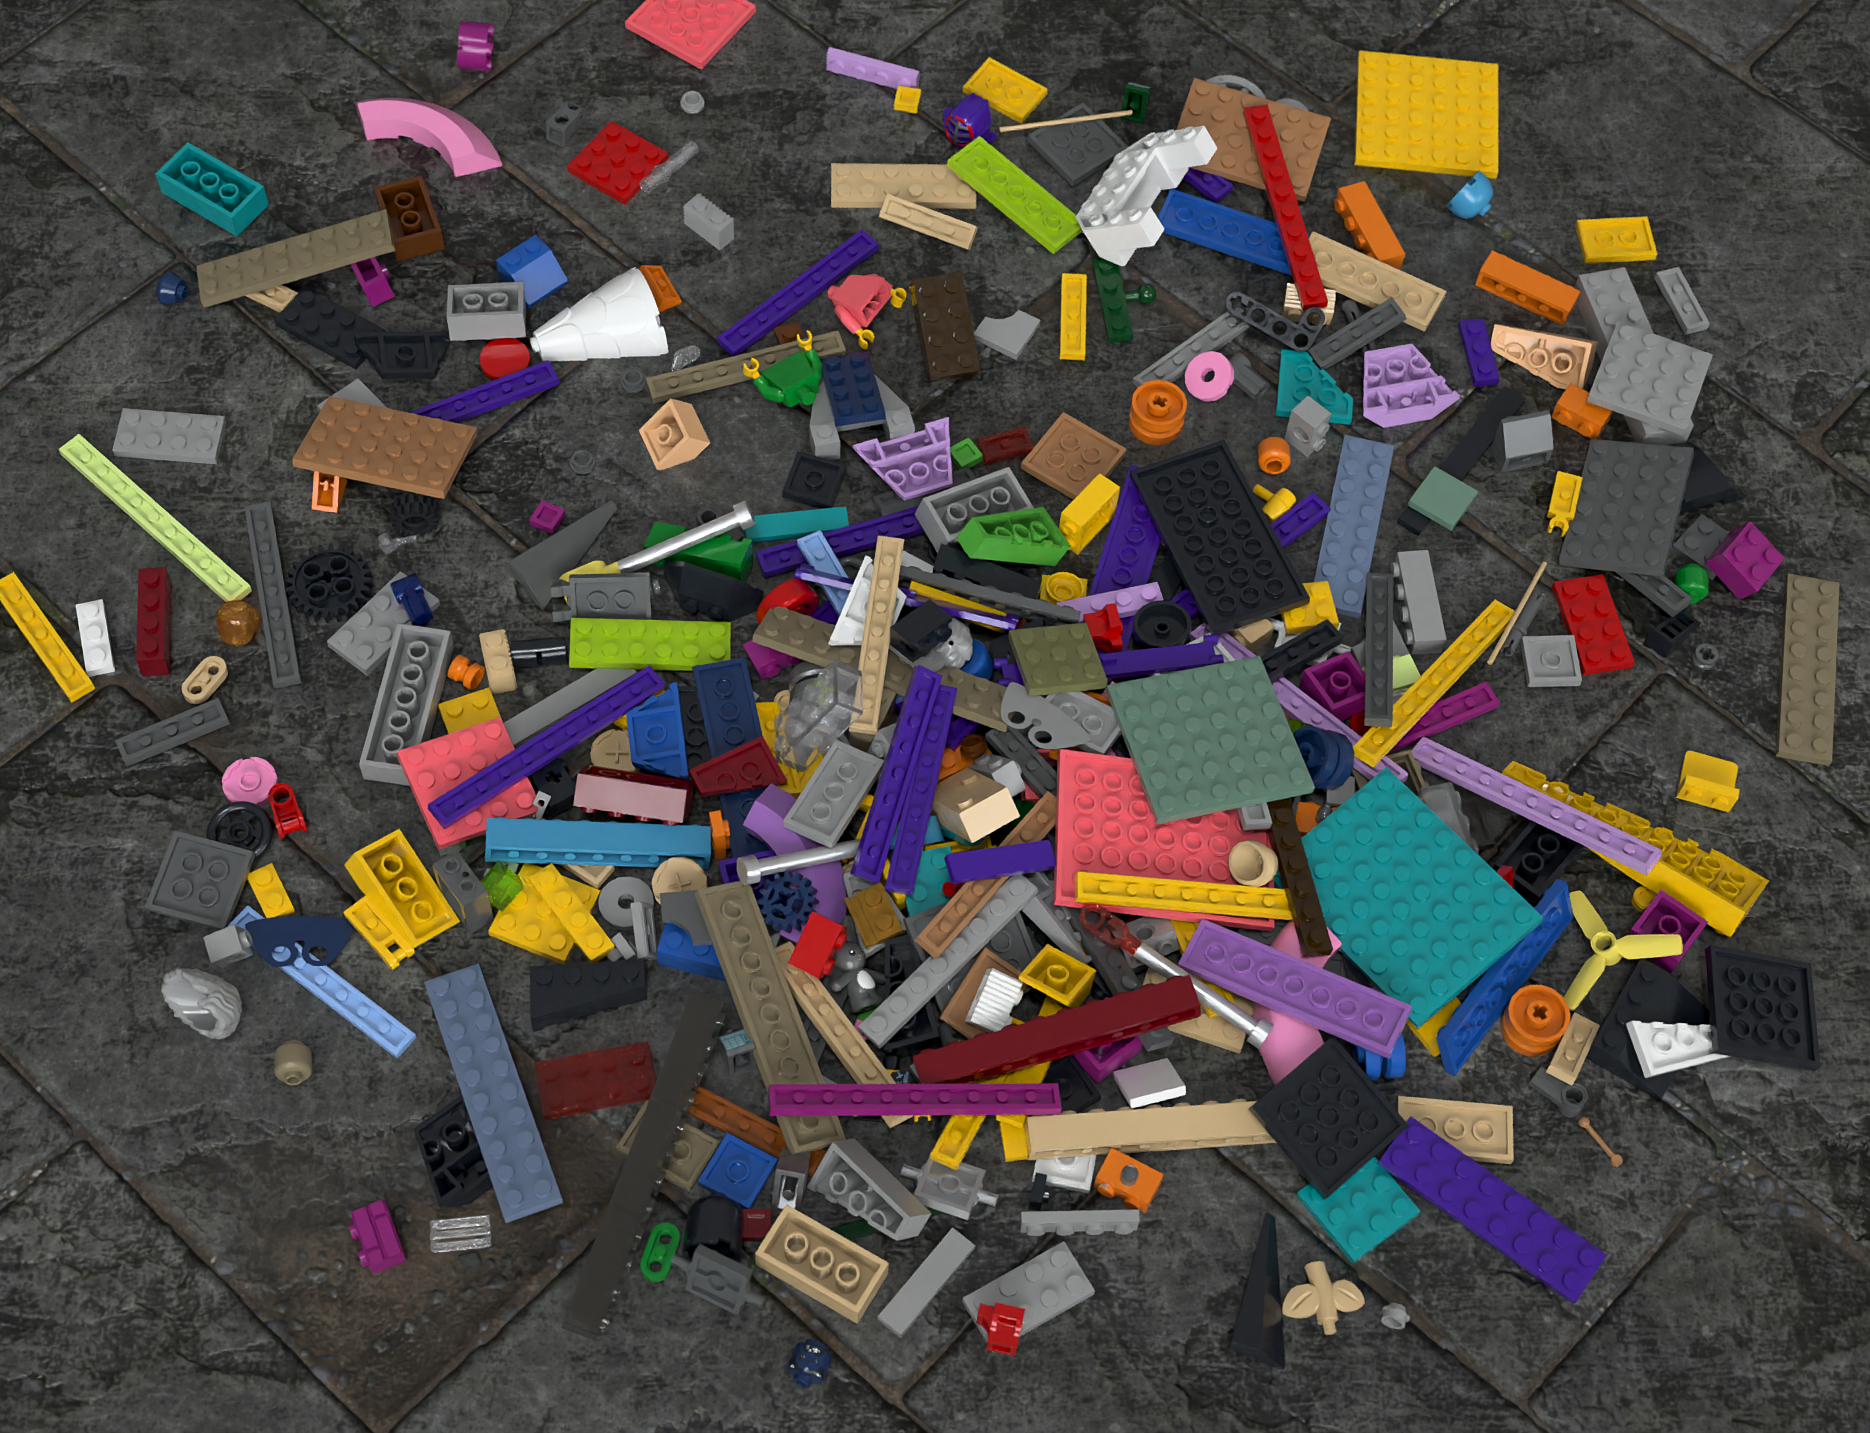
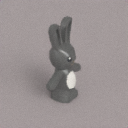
[831,915,885,1014]

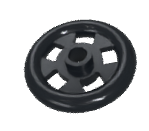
[206,801,273,862]

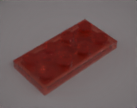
[535,1041,658,1120]

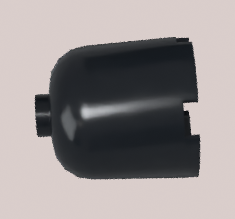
[682,1192,744,1261]

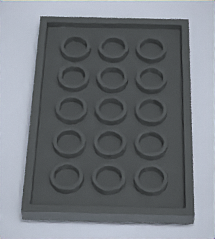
[1559,439,1694,577]

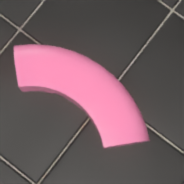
[1253,920,1342,1085]

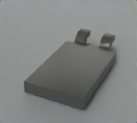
[551,572,652,622]

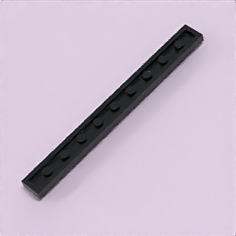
[1111,619,1344,758]

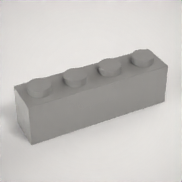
[1390,550,1447,655]

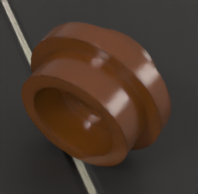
[960,735,987,759]

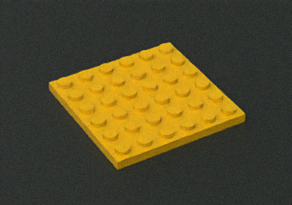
[1354,51,1498,179]

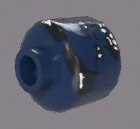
[787,1339,832,1388]

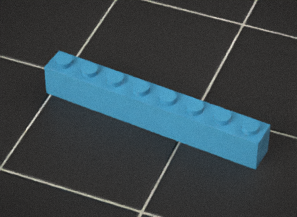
[485,817,711,869]

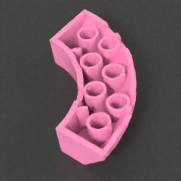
[355,98,502,177]

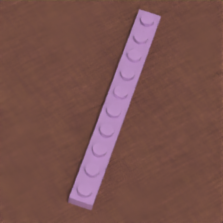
[1190,622,1408,783]
[1411,737,1662,876]

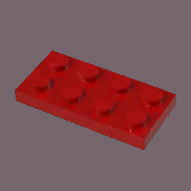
[1552,574,1635,676]

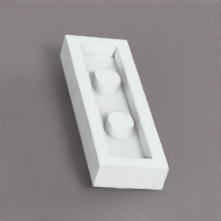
[76,599,115,677]

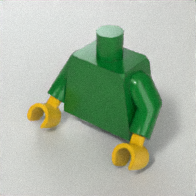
[743,330,822,407]

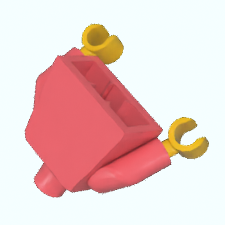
[828,274,907,349]

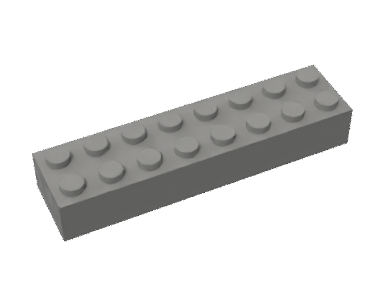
[1574,267,1694,446]

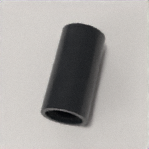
[511,636,567,667]

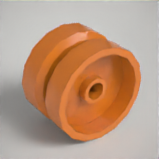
[1128,380,1187,446]
[1500,985,1570,1057]

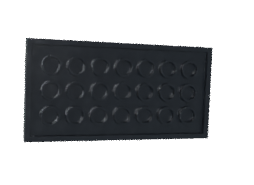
[1130,440,1310,635]

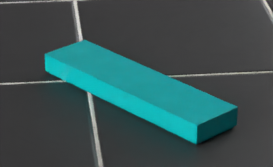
[745,506,849,543]

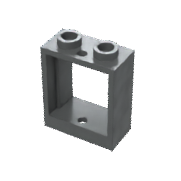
[433,850,494,935]

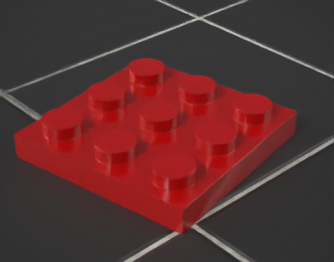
[567,121,669,205]

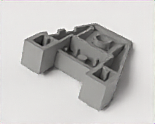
[810,375,915,460]

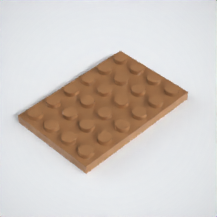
[1177,78,1331,202]
[293,396,477,499]

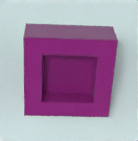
[529,500,565,535]

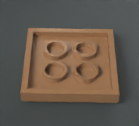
[1021,412,1127,500]

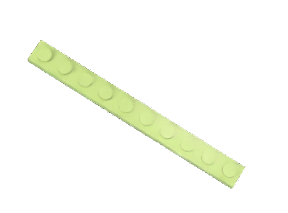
[59,434,252,607]

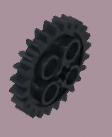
[285,543,373,623]

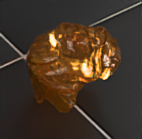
[216,600,261,645]

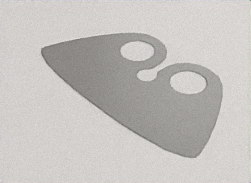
[1001,682,1091,749]

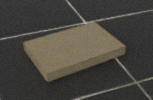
[615,1100,721,1192]

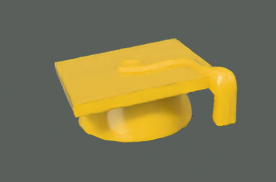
[1040,572,1087,605]

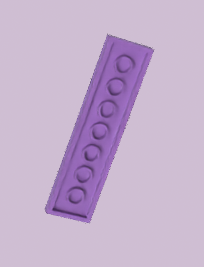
[1178,919,1412,1059]

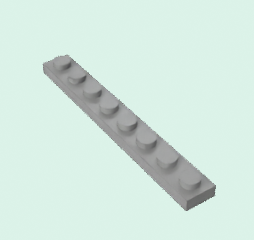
[858,874,1038,1049]

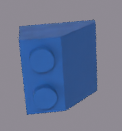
[496,235,568,308]

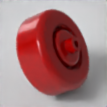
[756,578,819,625]

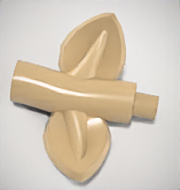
[1282,1261,1365,1335]

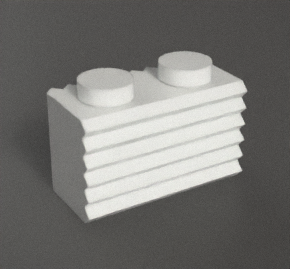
[965,968,1023,1033]

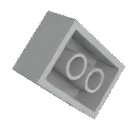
[447,282,526,341]

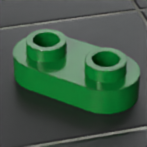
[640,1223,681,1282]

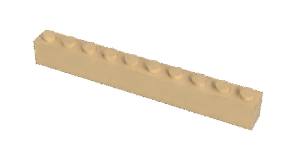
[1024,1099,1276,1160]

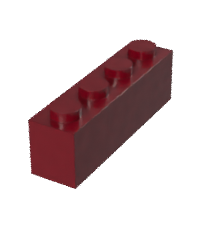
[136,567,172,677]

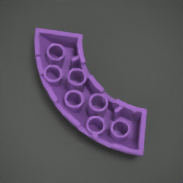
[743,783,847,947]

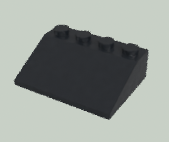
[1586,958,1710,1101]

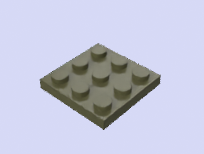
[1008,623,1108,697]

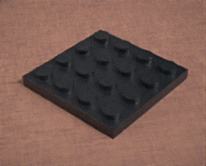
[1705,945,1820,1071]
[1248,1036,1409,1200]

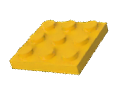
[488,863,601,964]

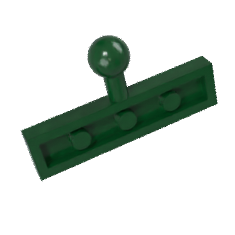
[1092,258,1156,344]

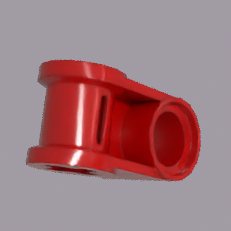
[268,783,308,839]

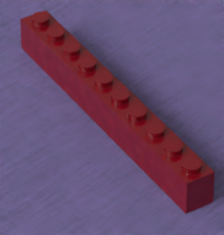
[913,974,1201,1084]

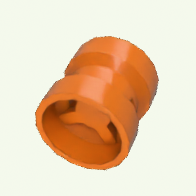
[447,654,485,690]

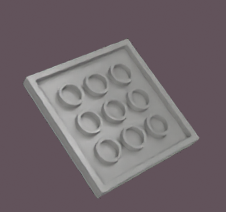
[1587,321,1713,436]

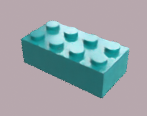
[155,142,269,237]

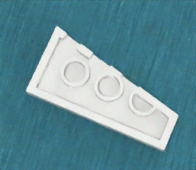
[1626,1021,1731,1078]

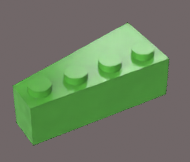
[956,507,1071,566]

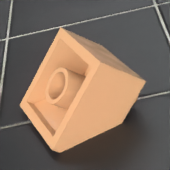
[639,399,710,470]

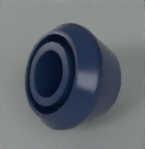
[156,271,189,305]

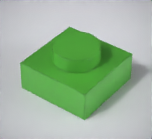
[950,438,983,470]

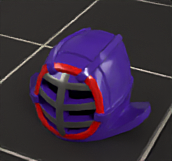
[942,93,997,148]

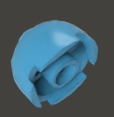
[1446,170,1493,219]

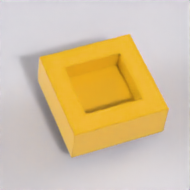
[894,86,922,114]

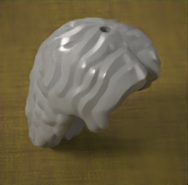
[933,617,973,669]
[161,967,242,1039]

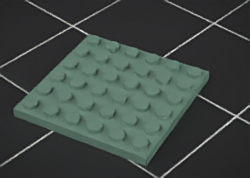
[1106,656,1315,825]

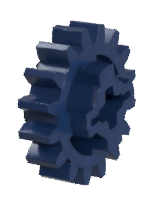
[757,870,819,933]

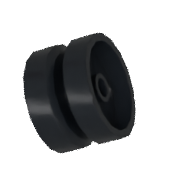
[1132,600,1192,650]

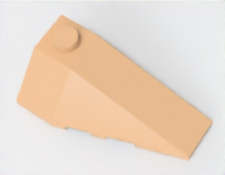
[1490,324,1597,389]

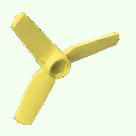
[1563,891,1683,1011]

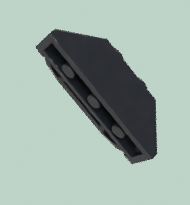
[664,560,764,622]

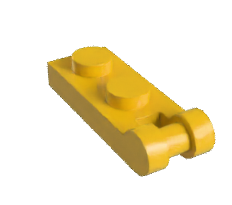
[344,896,415,970]

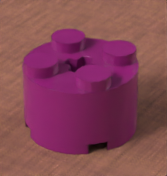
[457,21,494,72]

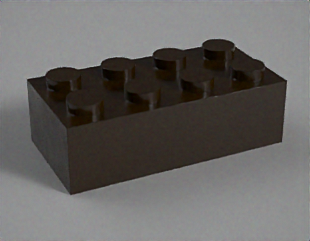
[909,272,981,383]

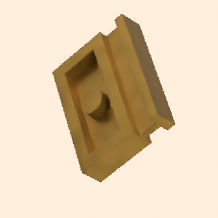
[844,882,904,950]

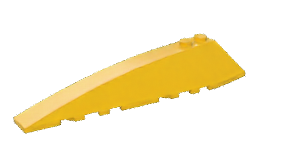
[1502,761,1769,938]

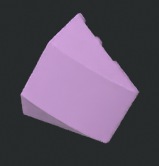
[1363,344,1460,428]
[853,417,953,501]

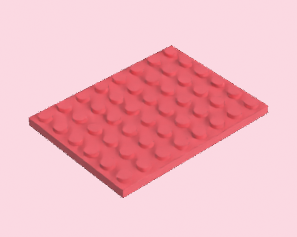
[1053,749,1275,932]

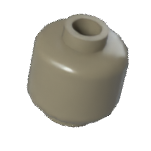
[274,1040,312,1085]

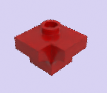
[1082,603,1123,653]
[976,1302,1025,1356]

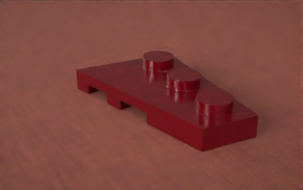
[689,736,787,797]

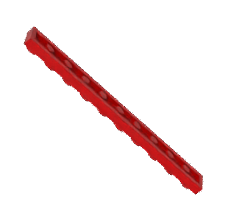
[1243,105,1328,311]

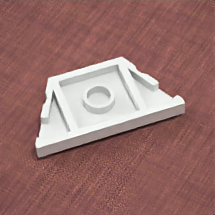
[828,556,907,645]

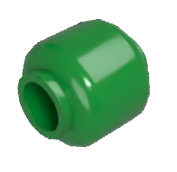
[1674,564,1709,604]

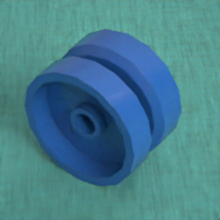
[1350,1032,1406,1081]

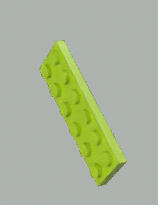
[946,136,1083,254]
[569,618,731,671]

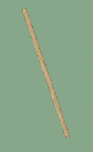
[999,110,1132,132]
[1487,561,1547,665]

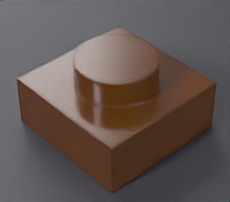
[774,322,804,345]

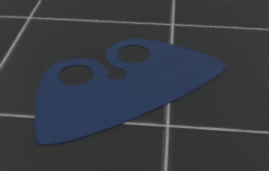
[245,916,354,967]

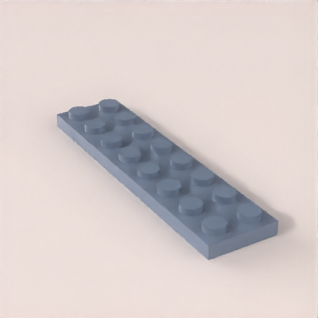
[1313,435,1394,618]

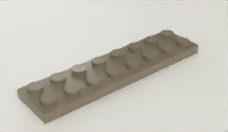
[197,209,395,308]
[1776,574,1839,766]

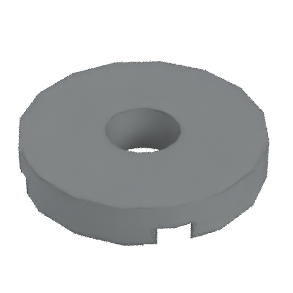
[598,876,654,931]

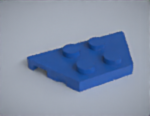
[626,682,690,781]

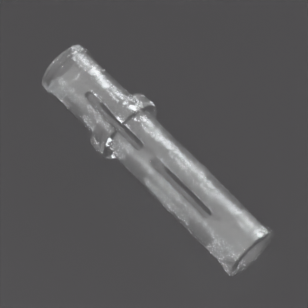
[639,140,699,194]

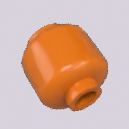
[1257,437,1291,474]

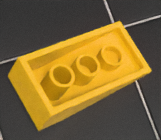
[344,829,460,948]

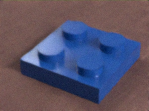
[698,1133,778,1209]

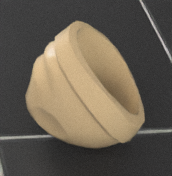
[1229,840,1278,887]

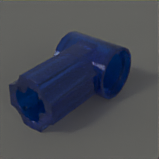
[390,573,434,627]

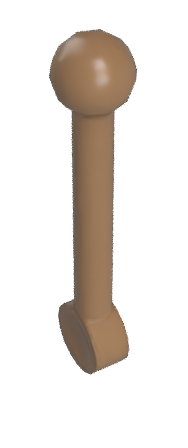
[1578,1117,1623,1167]

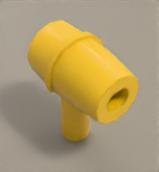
[1253,484,1296,524]

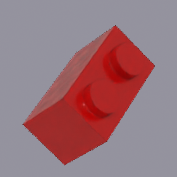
[788,911,848,978]

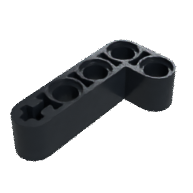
[1225,292,1325,352]

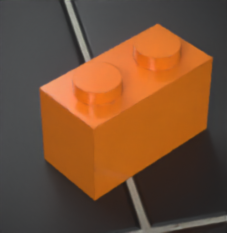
[1551,383,1613,439]

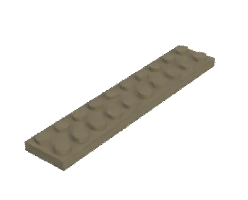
[752,606,1016,733]
[695,881,846,1155]

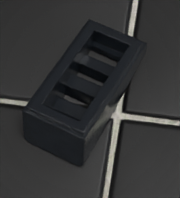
[1645,610,1701,658]

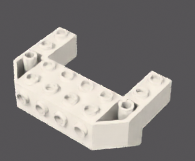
[1076,126,1217,266]

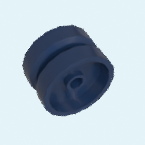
[1293,726,1354,790]

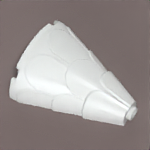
[530,268,669,361]

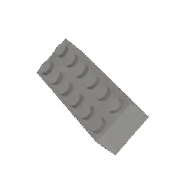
[359,623,454,786]

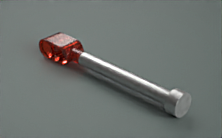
[1080,903,1274,1049]

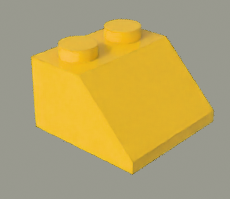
[1019,944,1096,1008]

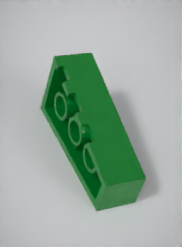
[643,522,753,583]

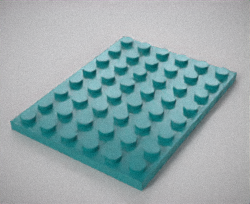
[1274,767,1543,1029]

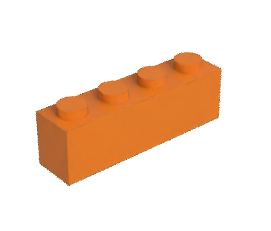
[1334,181,1405,269]
[1475,250,1581,326]

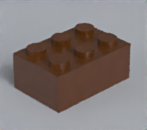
[374,175,445,262]

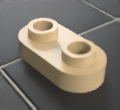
[182,656,228,704]

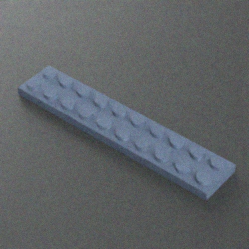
[424,963,563,1223]

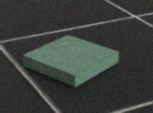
[1407,466,1479,531]

